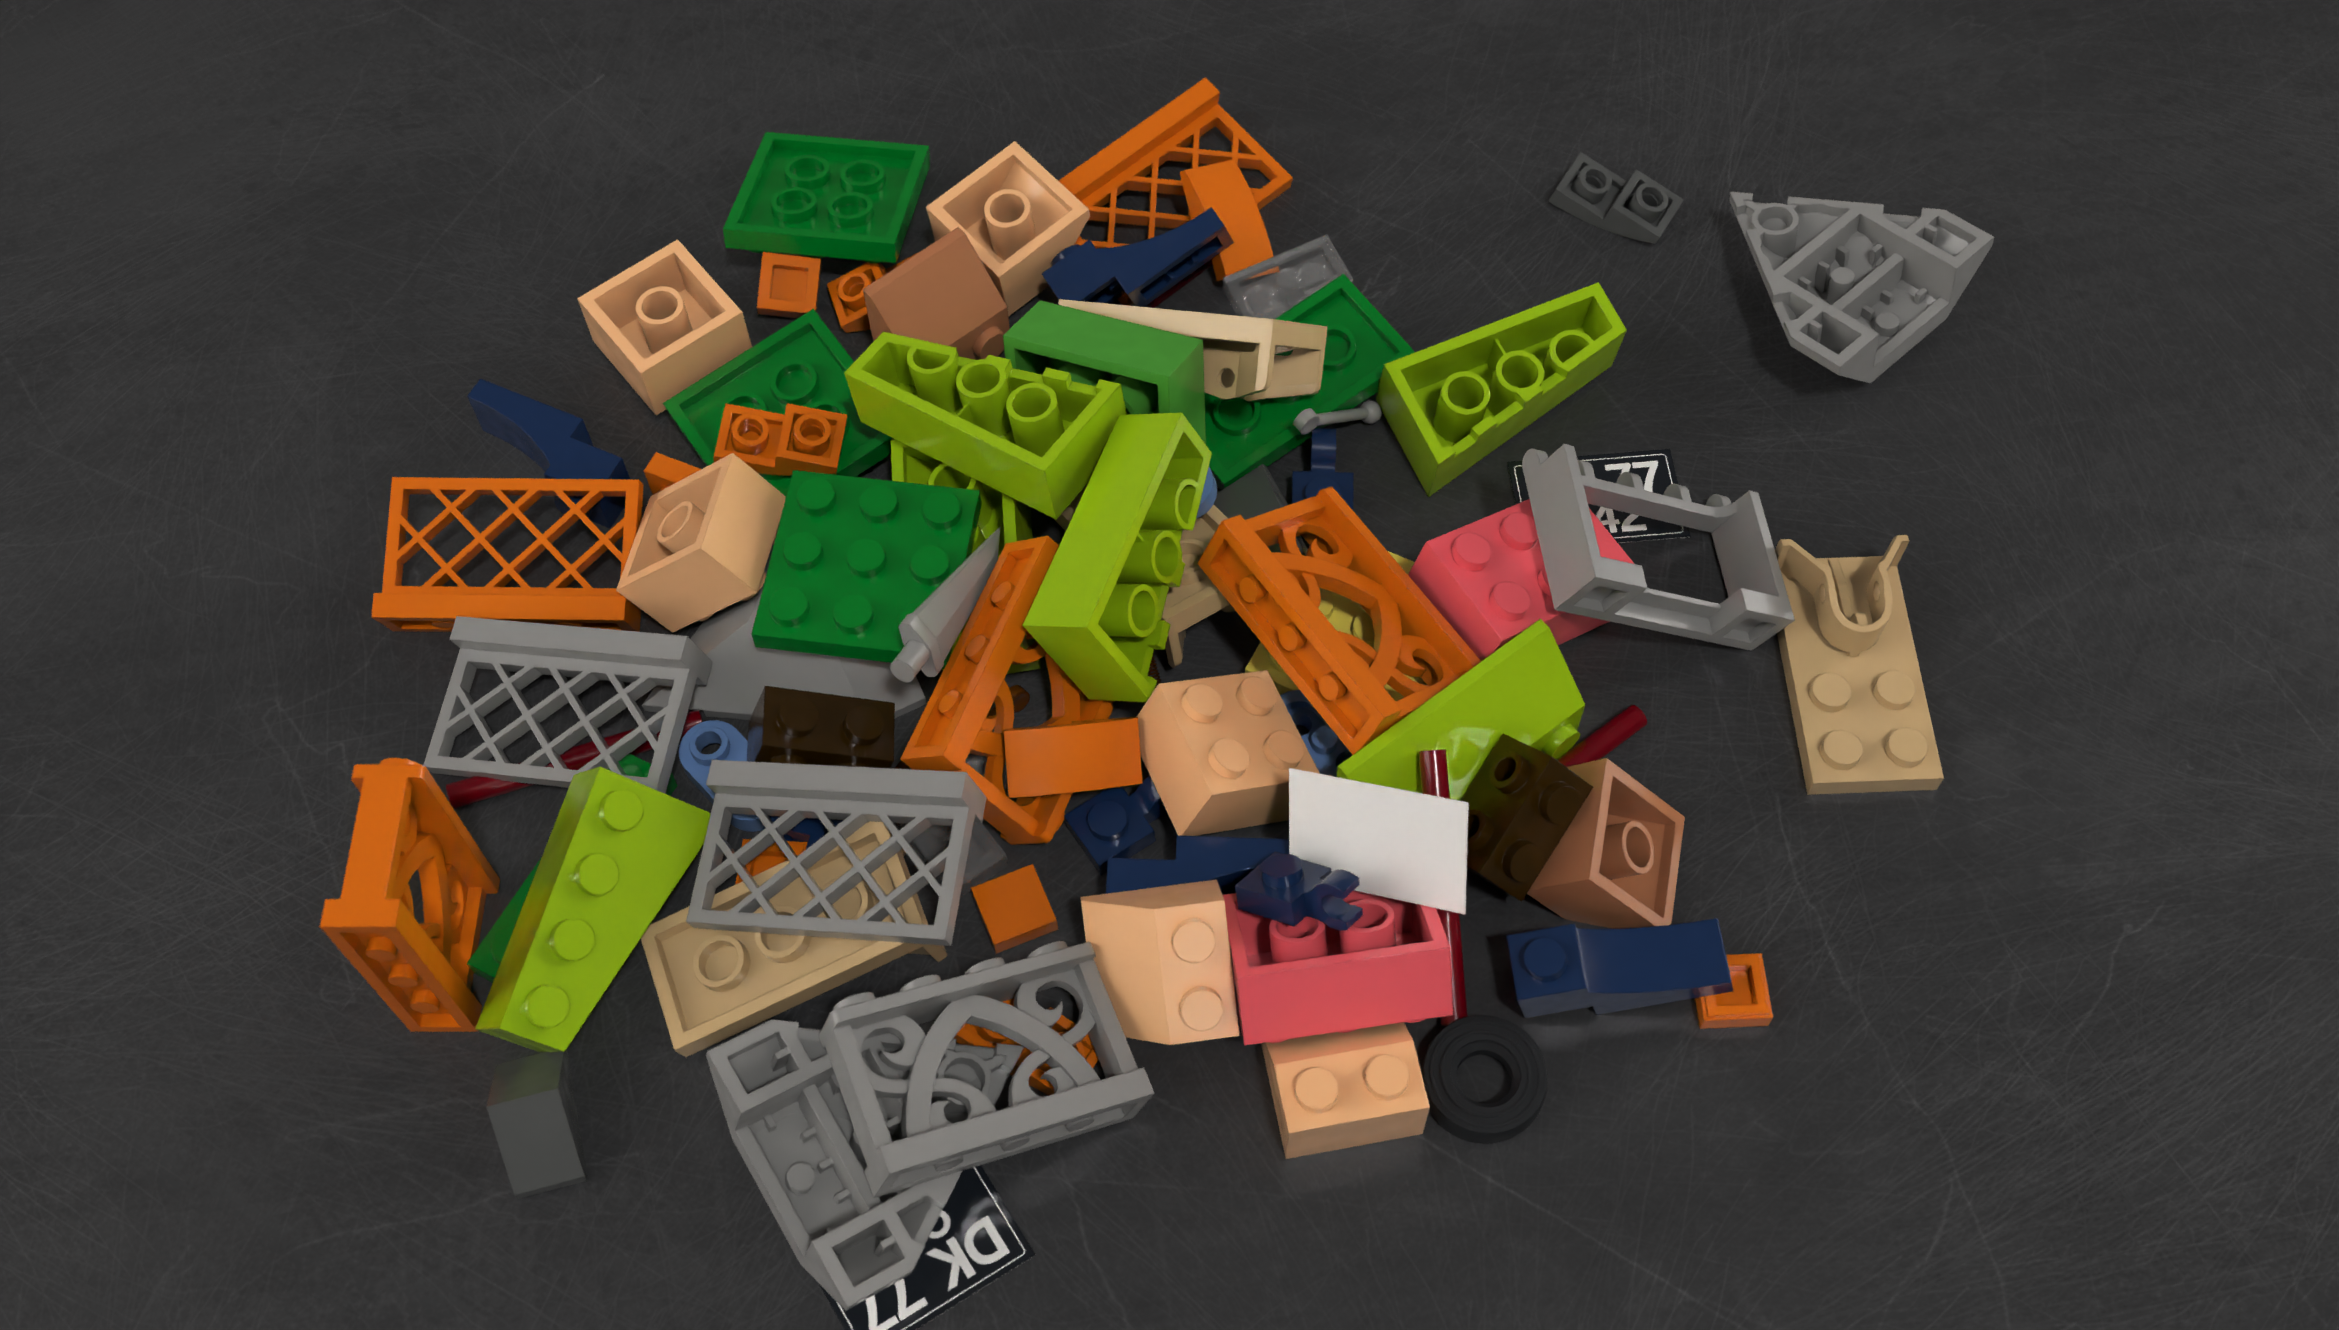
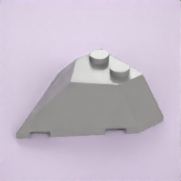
[1729,192,1994,383]
[642,544,927,720]
[706,1020,1024,1311]

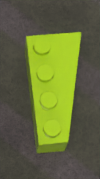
[1376,282,1627,497]
[844,332,1127,520]
[1023,413,1212,703]
[475,767,711,1052]

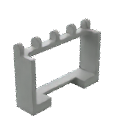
[1522,444,1795,651]

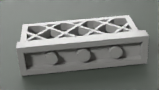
[423,616,713,794]
[686,760,987,946]

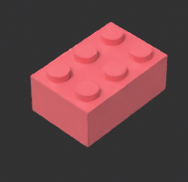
[1408,499,1634,661]
[1223,890,1453,1046]

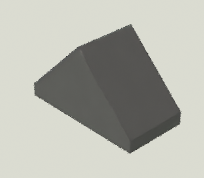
[486,1049,588,1199]

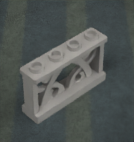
[819,941,1154,1198]

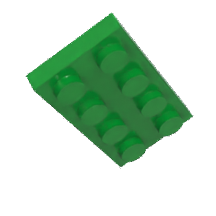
[1205,273,1415,490]

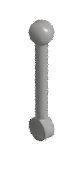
[1293,400,1382,434]

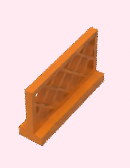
[1058,77,1293,306]
[371,477,644,632]

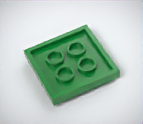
[723,132,930,263]
[663,309,895,523]
[751,470,982,669]

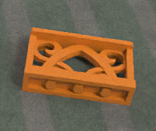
[1197,486,1481,755]
[900,536,1114,845]
[320,758,500,1032]

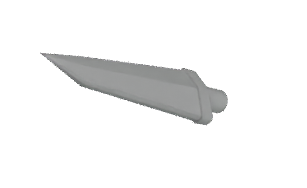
[890,526,1001,682]

